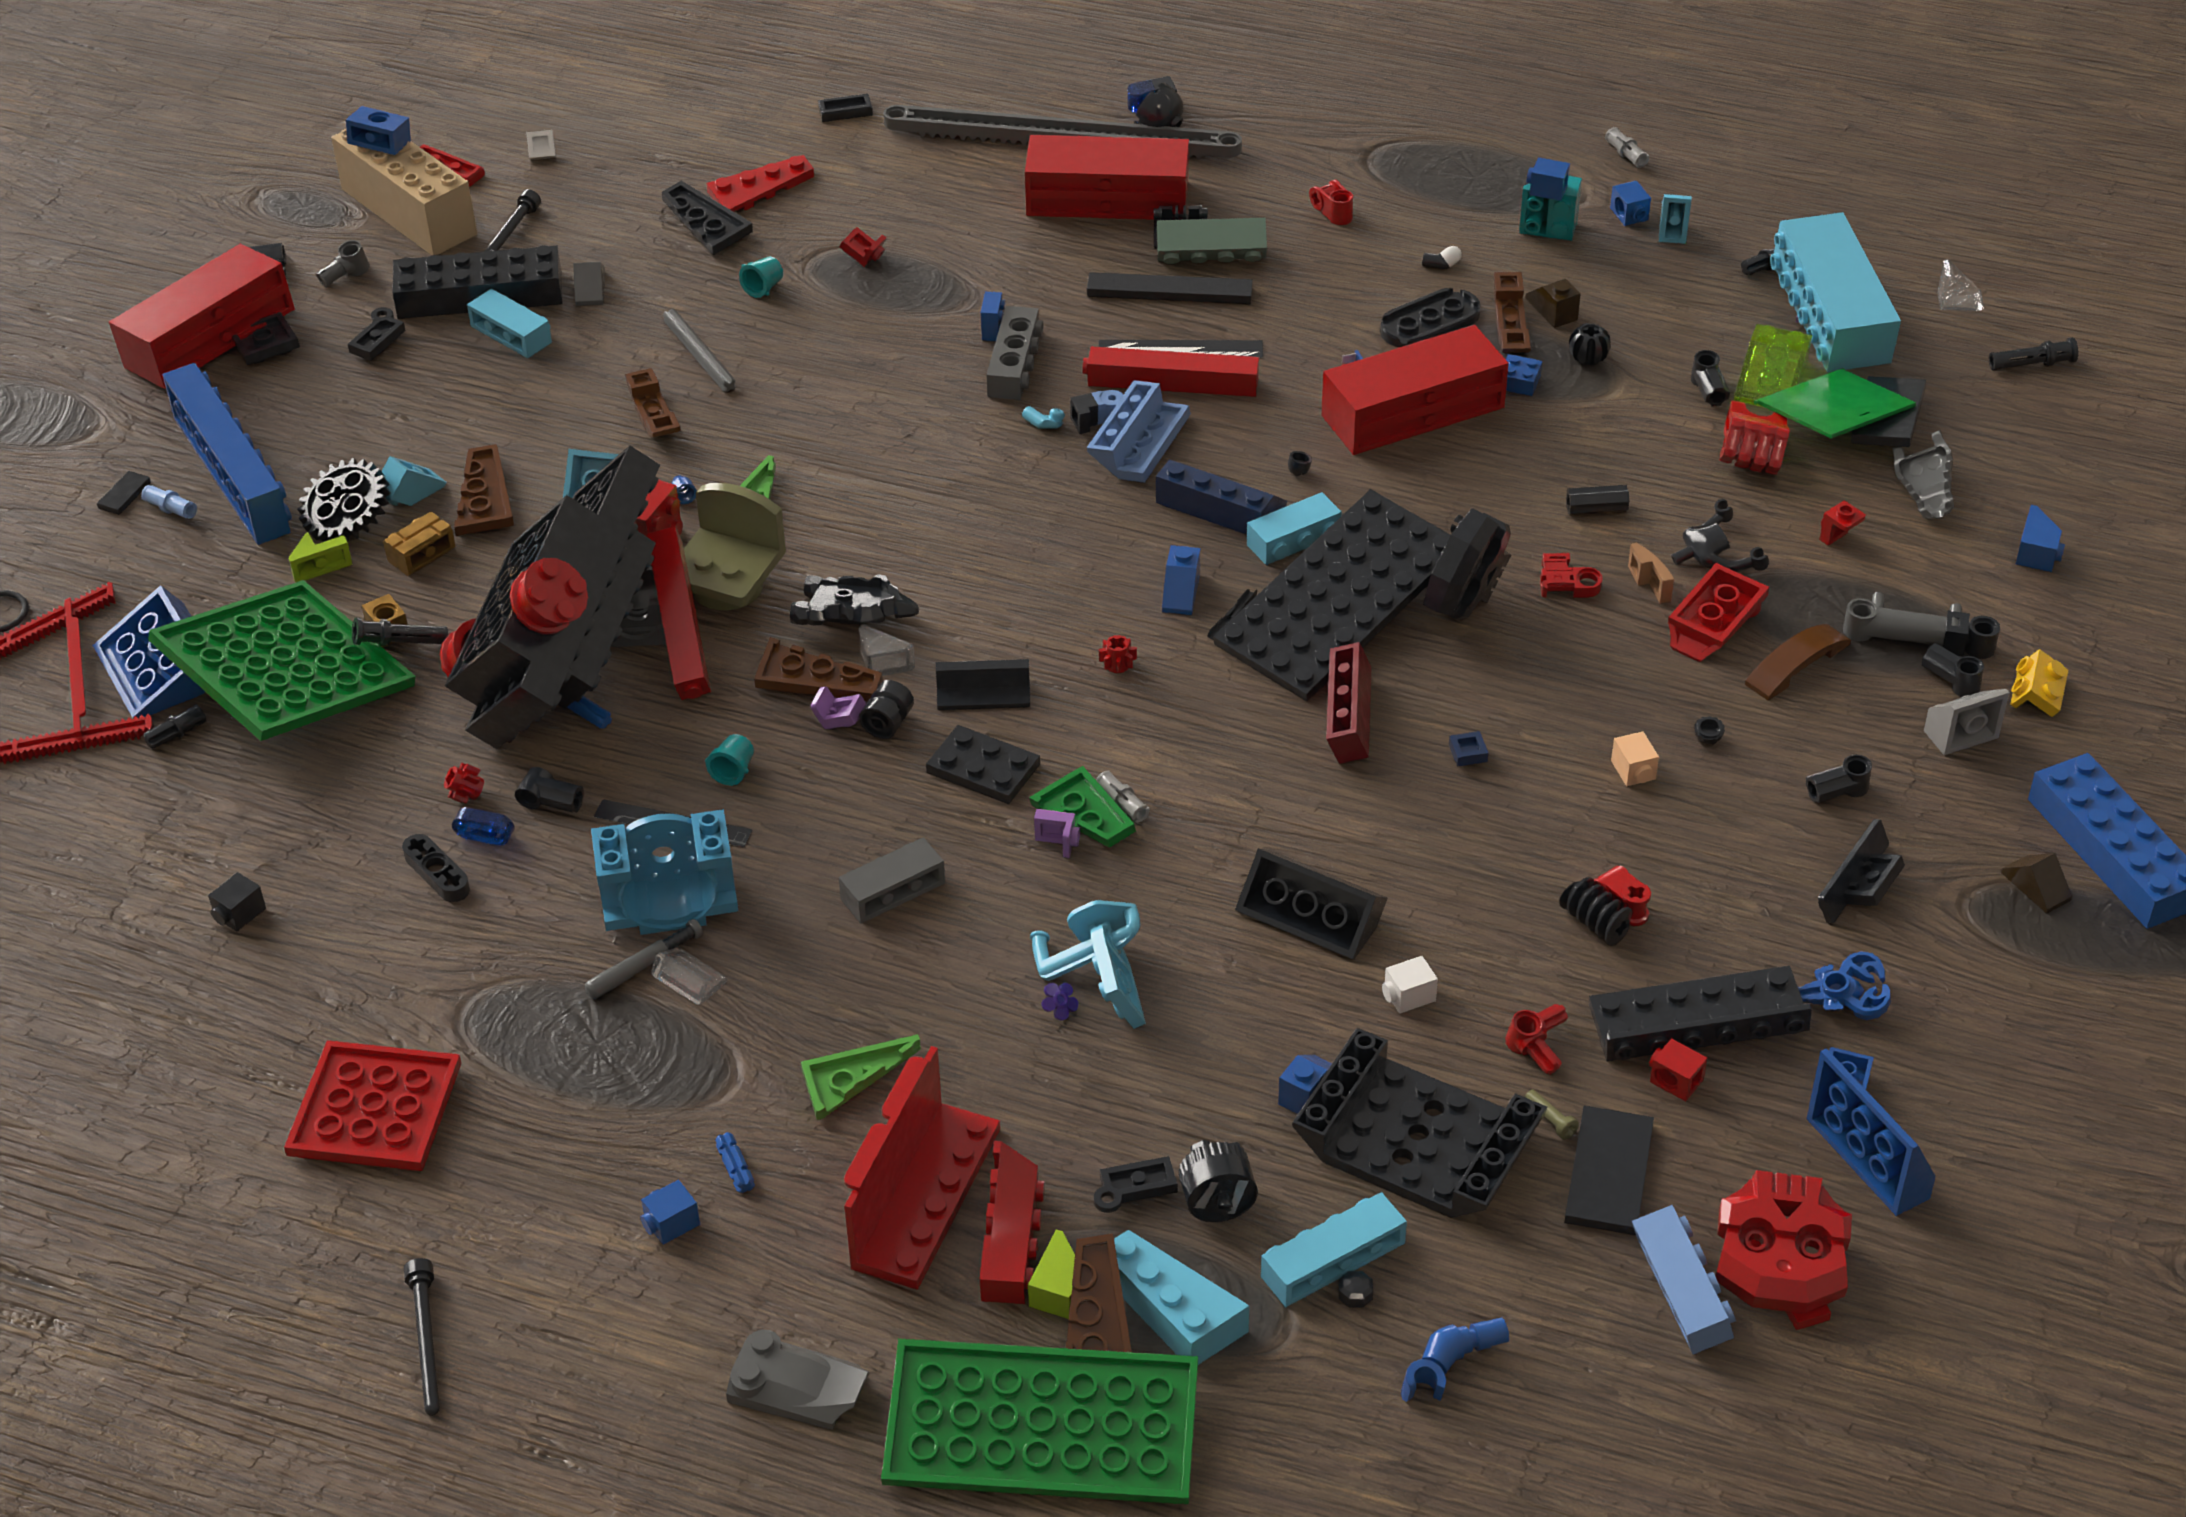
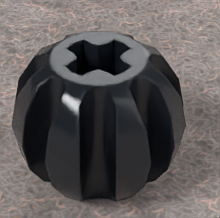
[1569,323,1611,365]

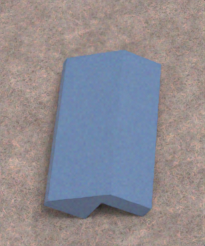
[1087,380,1191,483]

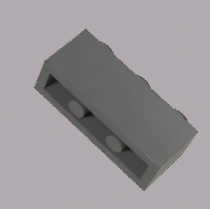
[839,837,945,924]

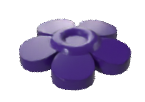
[1041,983,1079,1021]

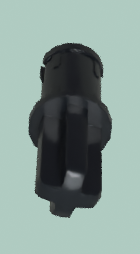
[1741,248,1775,275]
[143,704,206,748]

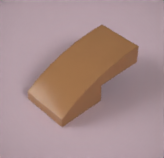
[1628,543,1674,603]

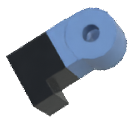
[1070,390,1123,434]

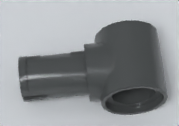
[316,240,370,288]

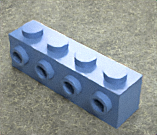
[1632,1205,1736,1354]

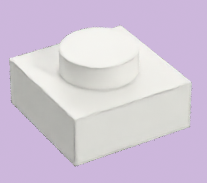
[526,130,556,160]

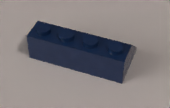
[1156,459,1287,535]

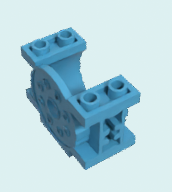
[591,809,738,935]

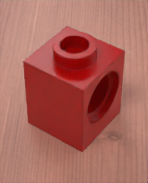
[1649,1038,1707,1102]

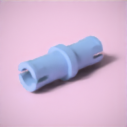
[141,485,197,519]

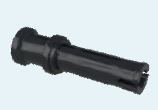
[1989,337,2079,370]
[352,617,448,646]

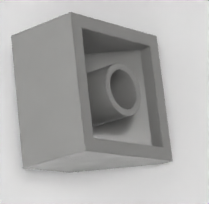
[1924,688,2010,755]

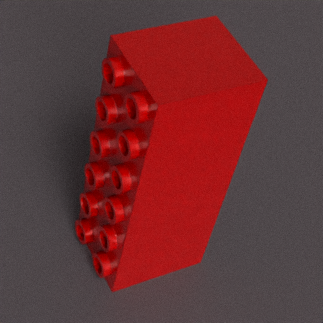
[1025,135,1189,220]
[109,243,295,389]
[1321,325,1509,455]

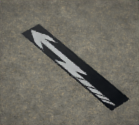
[1099,340,1263,358]

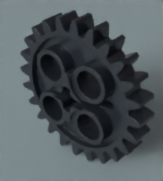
[297,458,391,542]

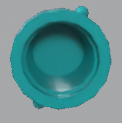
[739,256,783,298]
[705,734,754,786]

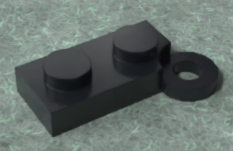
[348,307,406,361]
[1094,1156,1178,1213]

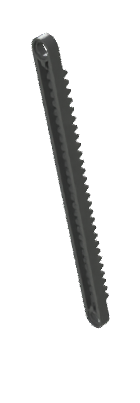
[884,105,1242,160]

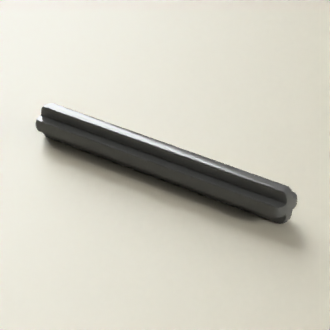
[663,309,736,393]

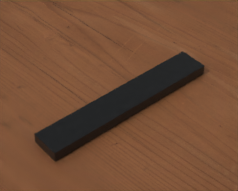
[1087,272,1253,304]

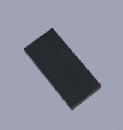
[97,471,151,515]

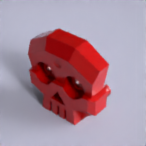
[1715,1170,1852,1314]

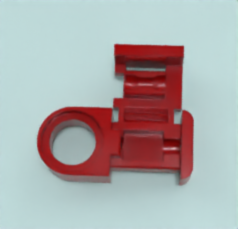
[1540,553,1603,598]

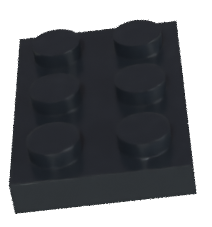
[926,725,1040,804]

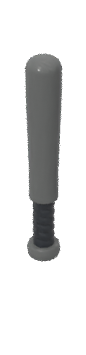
[585,919,703,999]

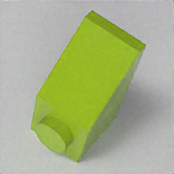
[1028,1229,1075,1319]

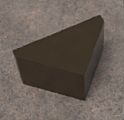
[2001,853,2072,914]

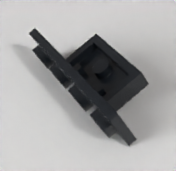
[1818,819,1905,923]

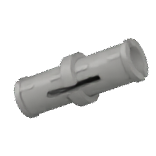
[1605,127,1649,168]
[1096,771,1150,823]

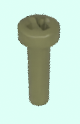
[1525,1089,1579,1140]

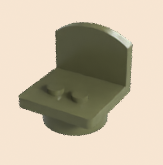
[684,483,786,610]

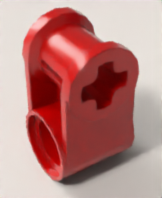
[1309,179,1353,225]
[1594,865,1651,926]

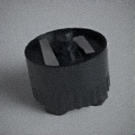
[1178,1140,1258,1222]

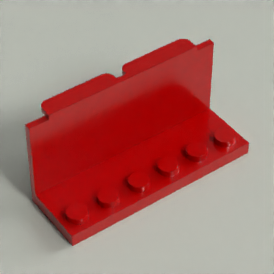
[844,1046,1000,1290]

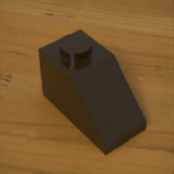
[1525,279,1581,328]

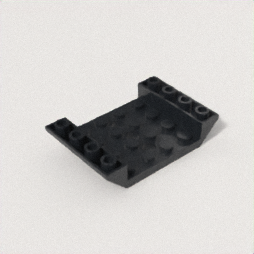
[1292,1028,1547,1218]

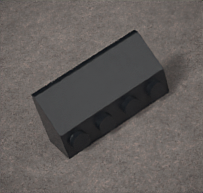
[1235,848,1388,959]

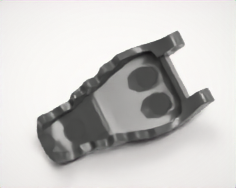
[1892,430,1954,520]

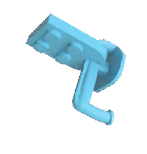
[1030,900,1146,1028]

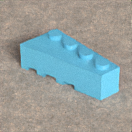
[1114,1230,1249,1365]

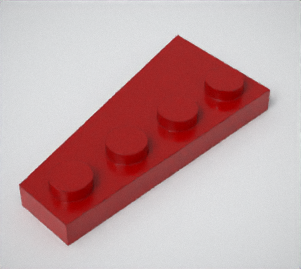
[706,155,814,212]

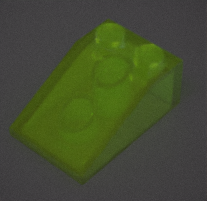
[1734,324,1812,407]

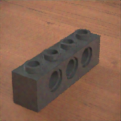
[986,306,1044,400]

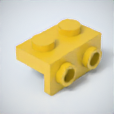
[2010,649,2069,717]

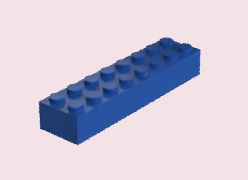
[162,363,292,545]

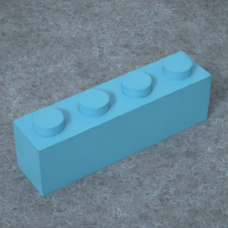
[1261,1192,1407,1307]

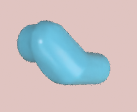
[1022,406,1065,429]

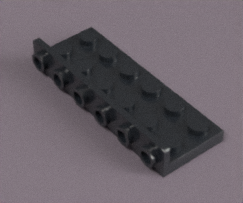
[1589,965,1812,1062]

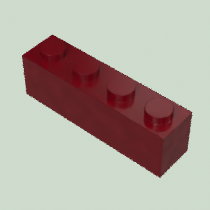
[1326,642,1372,764]

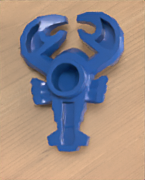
[1798,951,1891,1020]

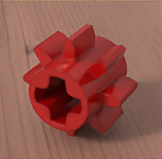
[1098,635,1137,673]
[444,763,484,804]

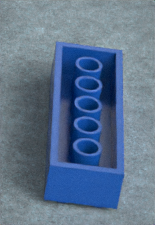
[2028,753,2186,929]

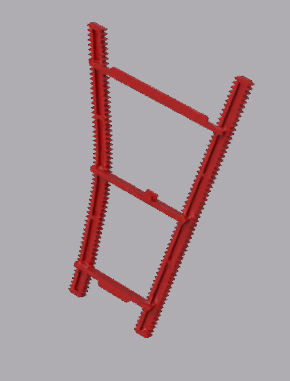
[0,582,154,765]

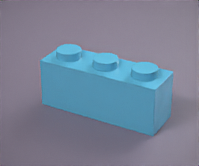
[467,289,552,358]
[1247,492,1342,565]

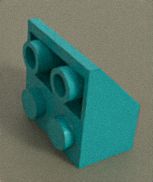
[1519,176,1582,241]

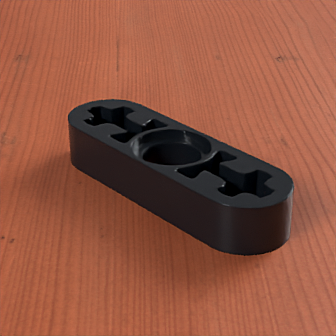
[402,834,470,902]

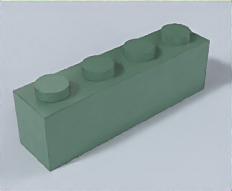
[1157,218,1267,264]

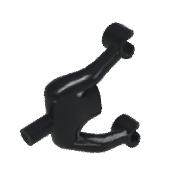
[1671,499,1769,572]

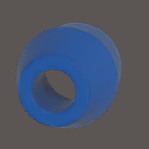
[671,475,697,504]

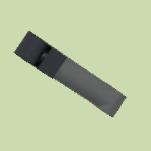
[1843,592,2000,659]

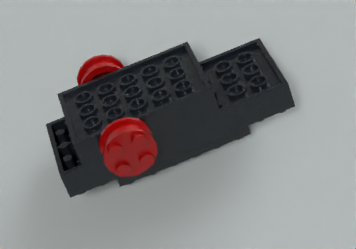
[440,445,660,750]

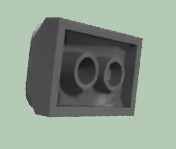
[726,1330,869,1430]

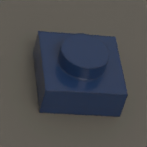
[1449,731,1489,767]

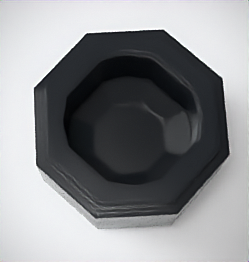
[1338,1271,1373,1308]

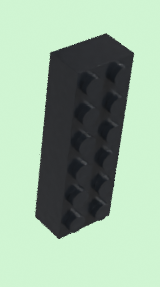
[392,245,563,319]

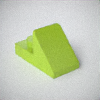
[289,532,353,583]

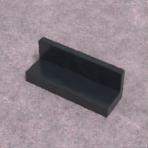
[936,659,1030,710]

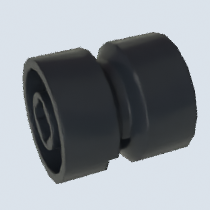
[859,680,914,739]

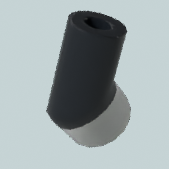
[1422,246,1462,269]

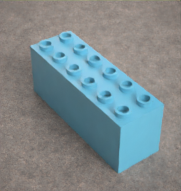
[1770,212,1901,372]

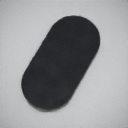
[1380,288,1480,348]

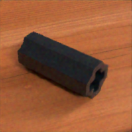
[1566,485,1630,514]

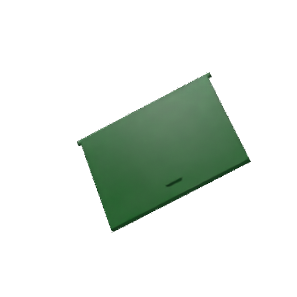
[1754,368,1916,438]

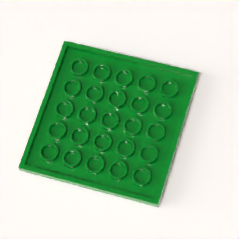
[148,580,416,741]

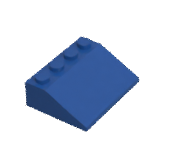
[93,585,205,719]
[1806,1048,1936,1216]

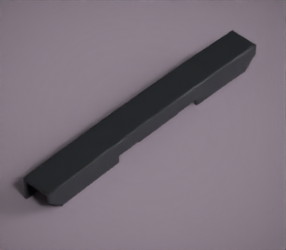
[1207,589,1257,640]

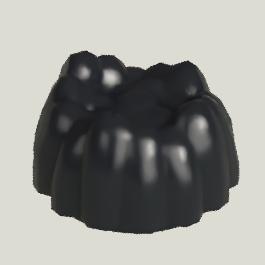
[1694,716,1725,745]

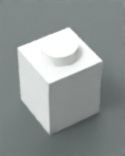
[1382,956,1438,1014]

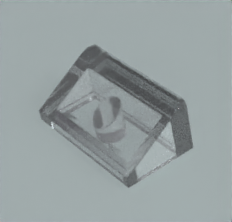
[651,948,727,1005]

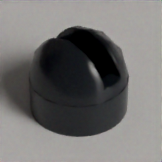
[1288,451,1312,476]

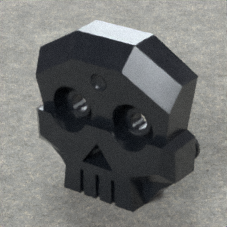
[1423,508,1511,621]

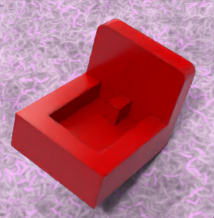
[839,227,887,267]
[1819,500,1866,546]

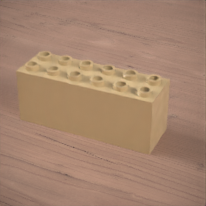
[331,129,477,255]

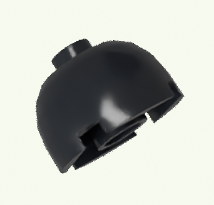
[1134,82,1183,127]

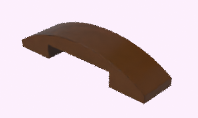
[1494,272,1531,353]
[625,368,681,438]
[1745,624,1851,701]

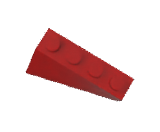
[980,1141,1045,1304]

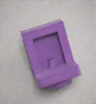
[810,686,866,729]
[1034,809,1080,858]

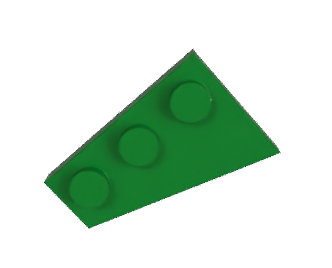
[1029,766,1136,848]

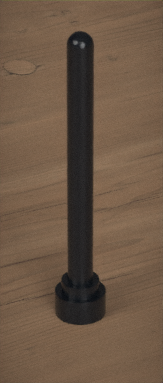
[485,189,541,251]
[404,1258,440,1416]

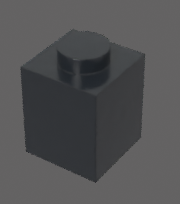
[208,872,266,932]

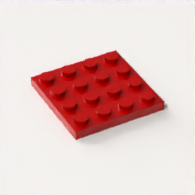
[284,1040,462,1171]

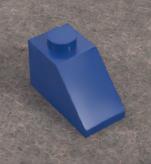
[2016,505,2065,572]
[1162,545,1201,615]
[1278,1055,1332,1114]

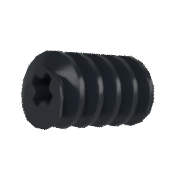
[1559,877,1633,946]

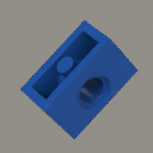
[346,106,411,155]

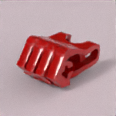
[1719,400,1790,475]

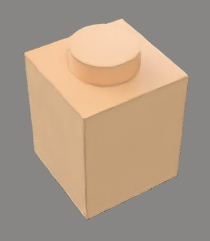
[1611,731,1659,787]

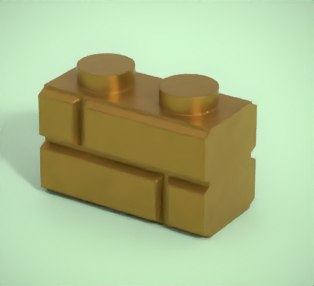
[383,512,456,576]

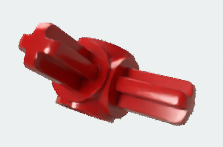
[1505,1004,1568,1075]

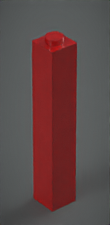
[1082,346,1259,397]
[646,526,711,700]

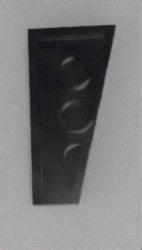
[662,181,753,255]

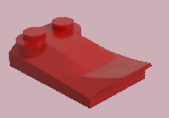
[1668,563,1769,662]

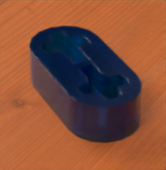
[451,808,515,845]

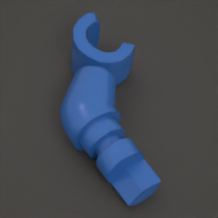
[1401,1317,1509,1402]

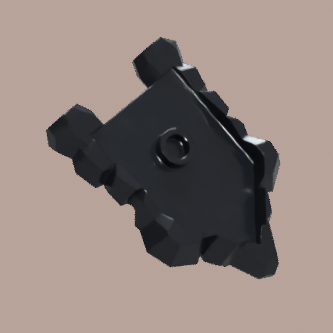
[790,574,919,626]

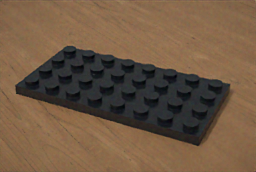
[1213,489,1451,702]

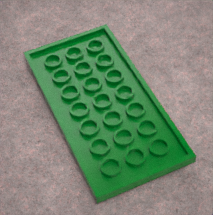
[881,1338,1198,1504]

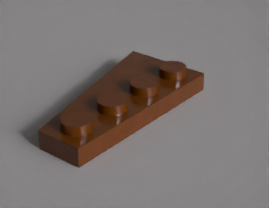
[454,444,514,536]
[754,637,883,702]
[1066,1233,1132,1352]

